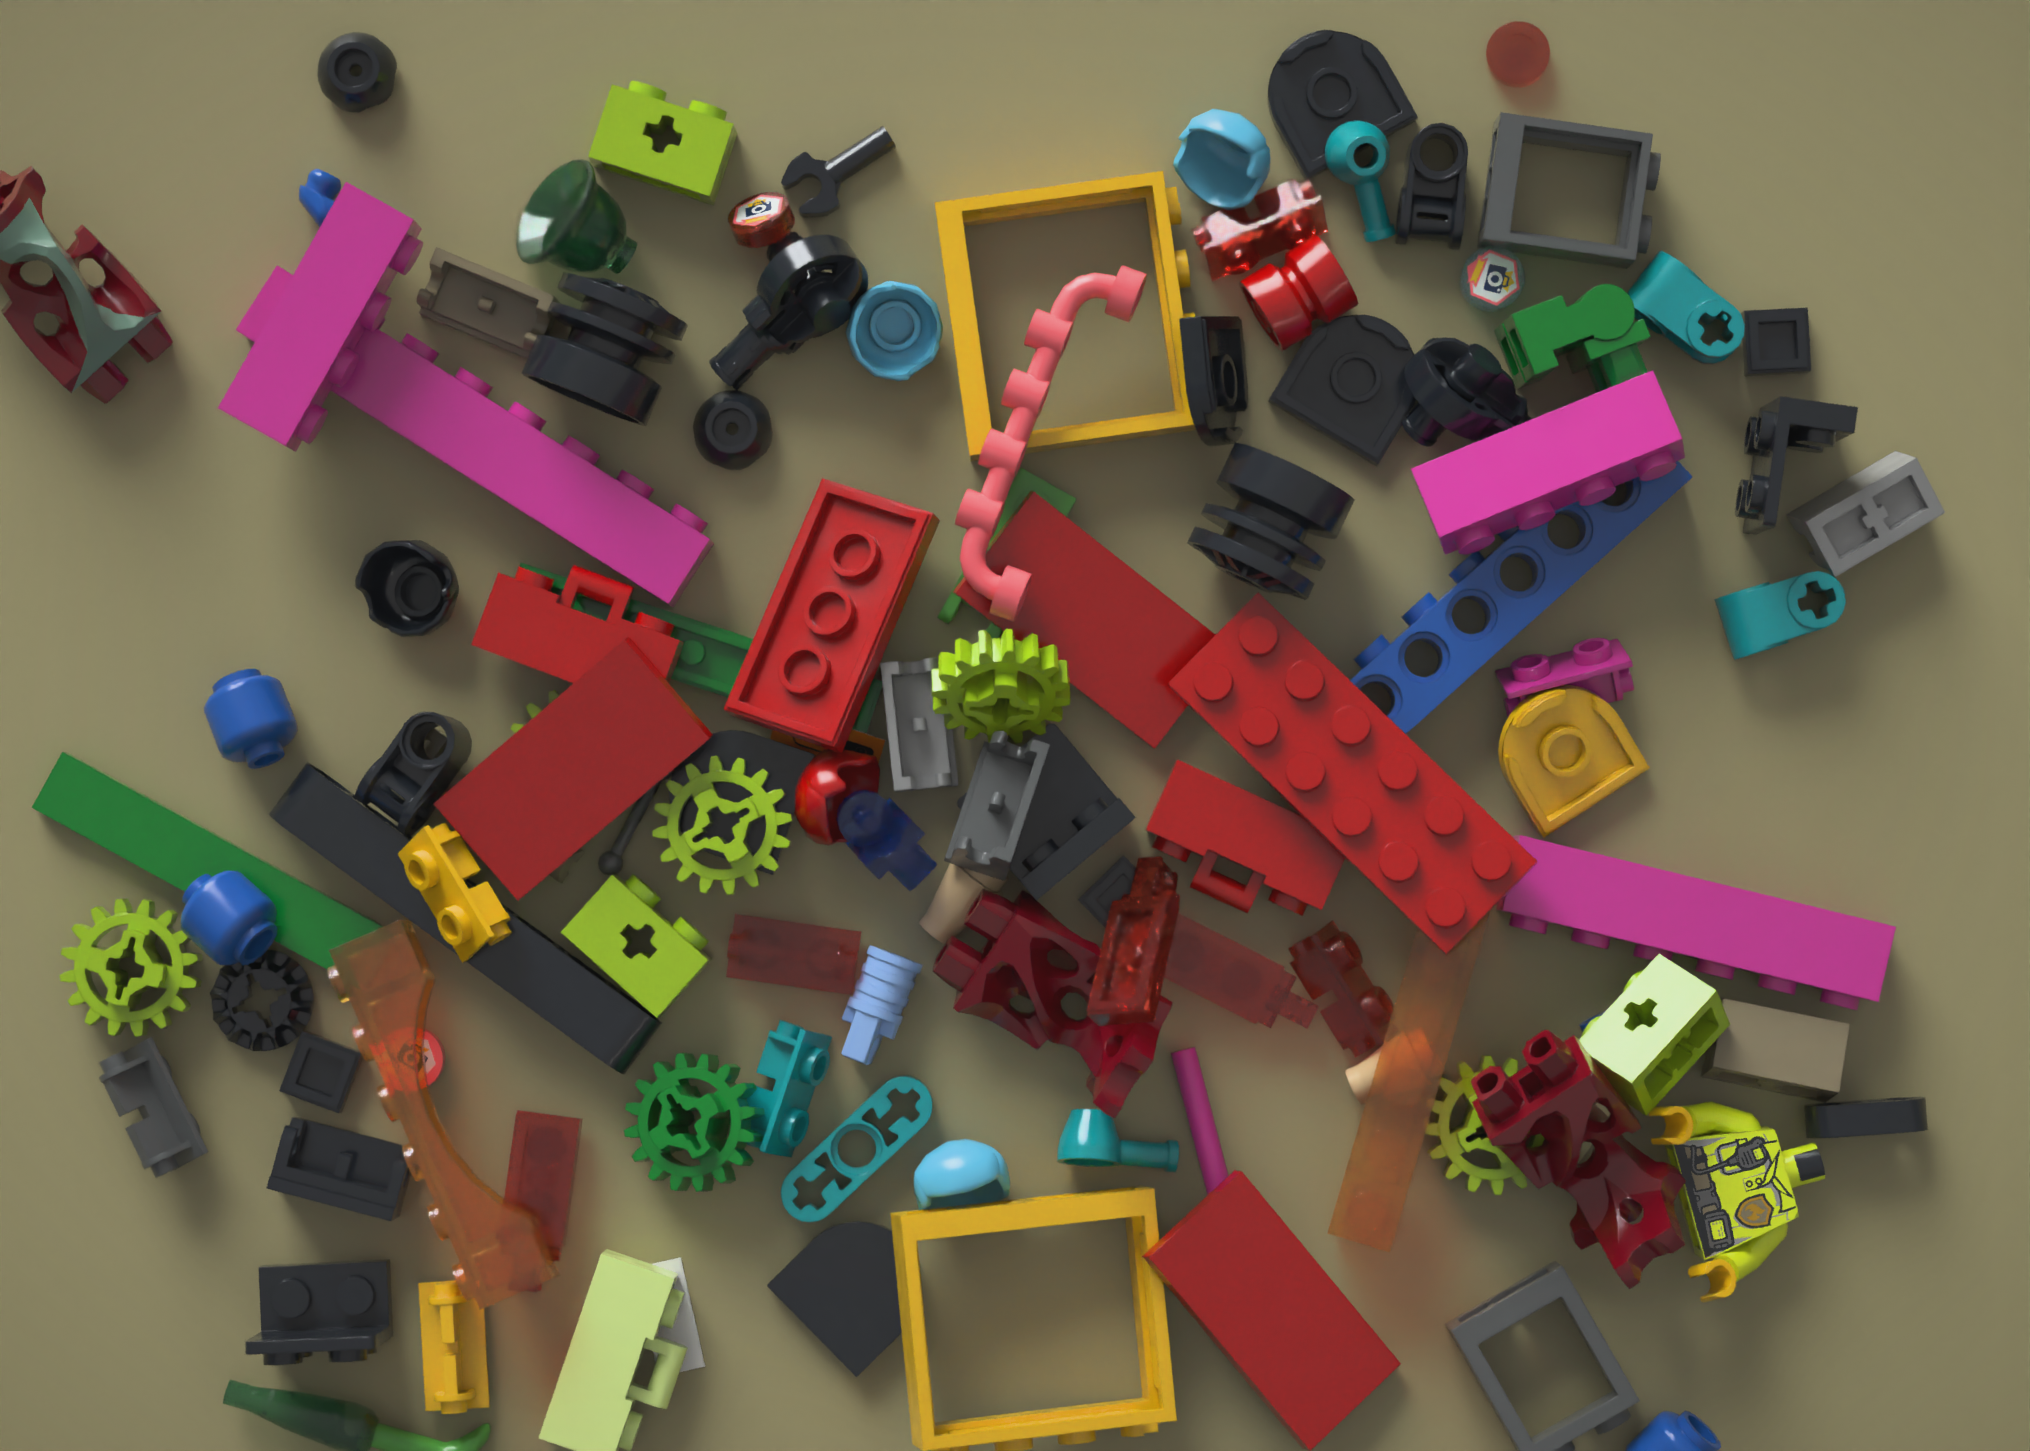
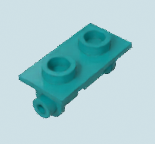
[747,1020,832,1158]

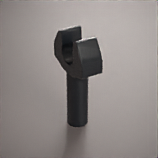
[781,126,896,217]

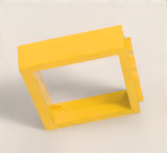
[935,171,1196,461]
[890,1185,1177,1451]

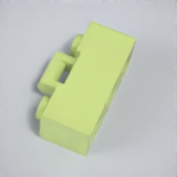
[538,1249,688,1451]

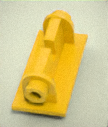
[397,823,512,963]
[418,1279,490,1414]

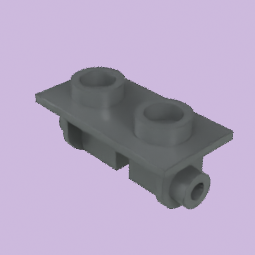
[99,1037,208,1178]

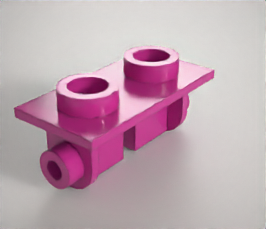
[1495,638,1634,717]

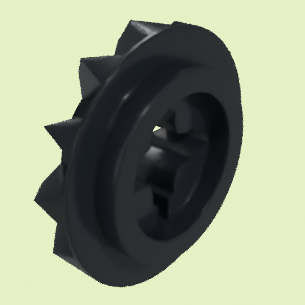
[210,949,314,1051]

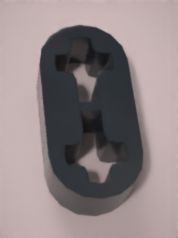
[1804,1097,1928,1138]

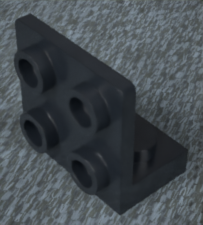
[1735,396,1858,535]
[957,723,1136,901]
[245,1259,393,1365]

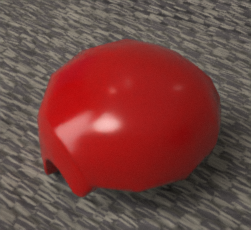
[795,749,880,845]

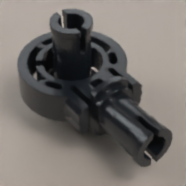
[709,231,868,390]
[1402,337,1533,447]

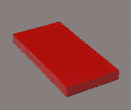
[724,478,940,753]
[953,491,1216,749]
[433,637,713,901]
[1142,1170,1401,1451]

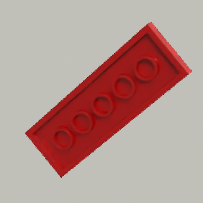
[1168,592,1537,956]

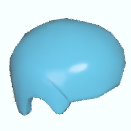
[1173,109,1271,210]
[845,281,943,381]
[914,1139,1011,1210]

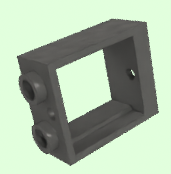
[1477,112,1661,269]
[1445,1261,1640,1451]

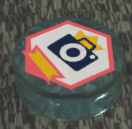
[1459,246,1525,312]

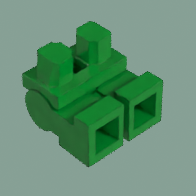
[1494,284,1651,393]

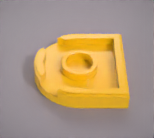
[1498,685,1650,838]

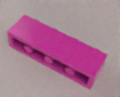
[218,182,423,452]
[1411,370,1685,555]

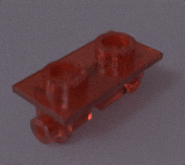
[1191,178,1328,281]
[726,914,861,995]
[1288,920,1400,1057]

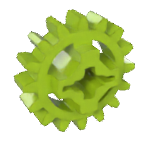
[931,628,1071,743]
[652,756,793,895]
[59,898,203,1037]
[1421,1055,1545,1195]

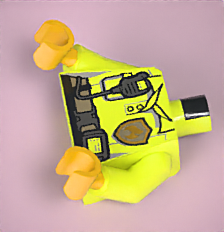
[1648,1101,1825,1303]

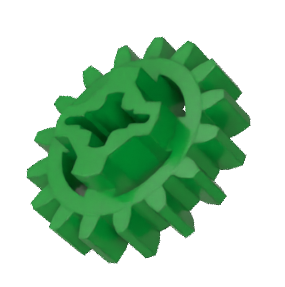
[624,1053,765,1192]

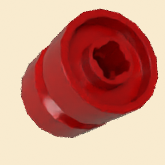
[1239,234,1359,352]

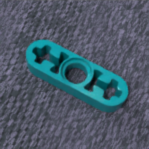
[781,1075,933,1222]

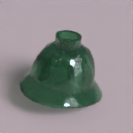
[516,159,637,274]

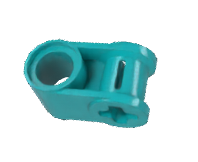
[1627,251,1745,364]
[1714,571,1846,660]

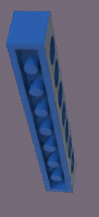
[1350,461,1692,734]

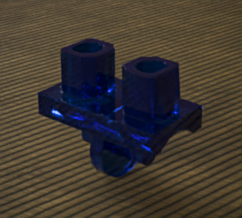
[836,790,937,891]

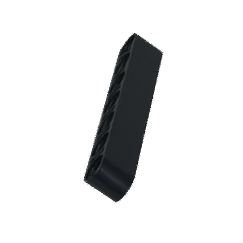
[269,762,662,1074]

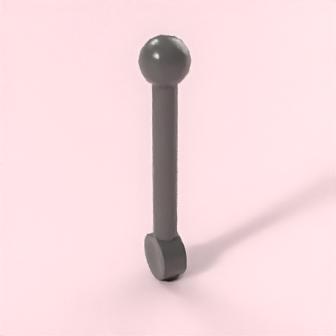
[598,768,675,876]

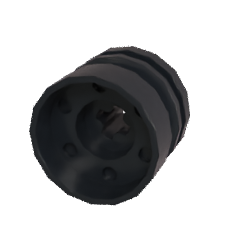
[522,272,688,426]
[1187,442,1355,600]

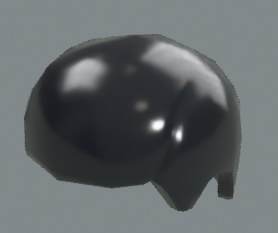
[355,540,459,637]

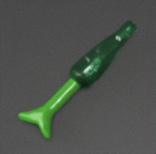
[223,1379,491,1451]

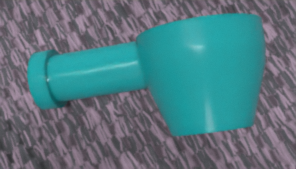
[1325,120,1396,242]
[1057,1109,1179,1173]

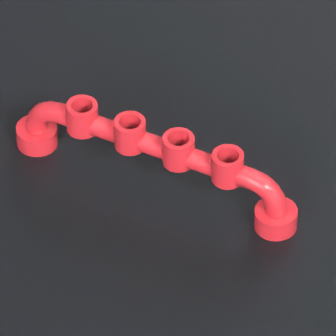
[955,265,1147,622]

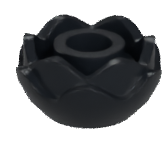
[317,32,397,113]
[693,390,773,470]

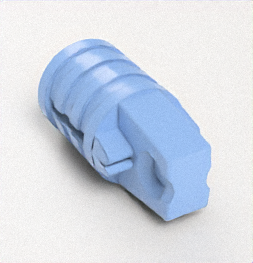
[841,945,923,1065]

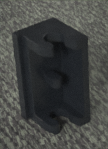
[266,1116,418,1221]

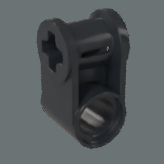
[1395,123,1468,250]
[355,712,472,837]

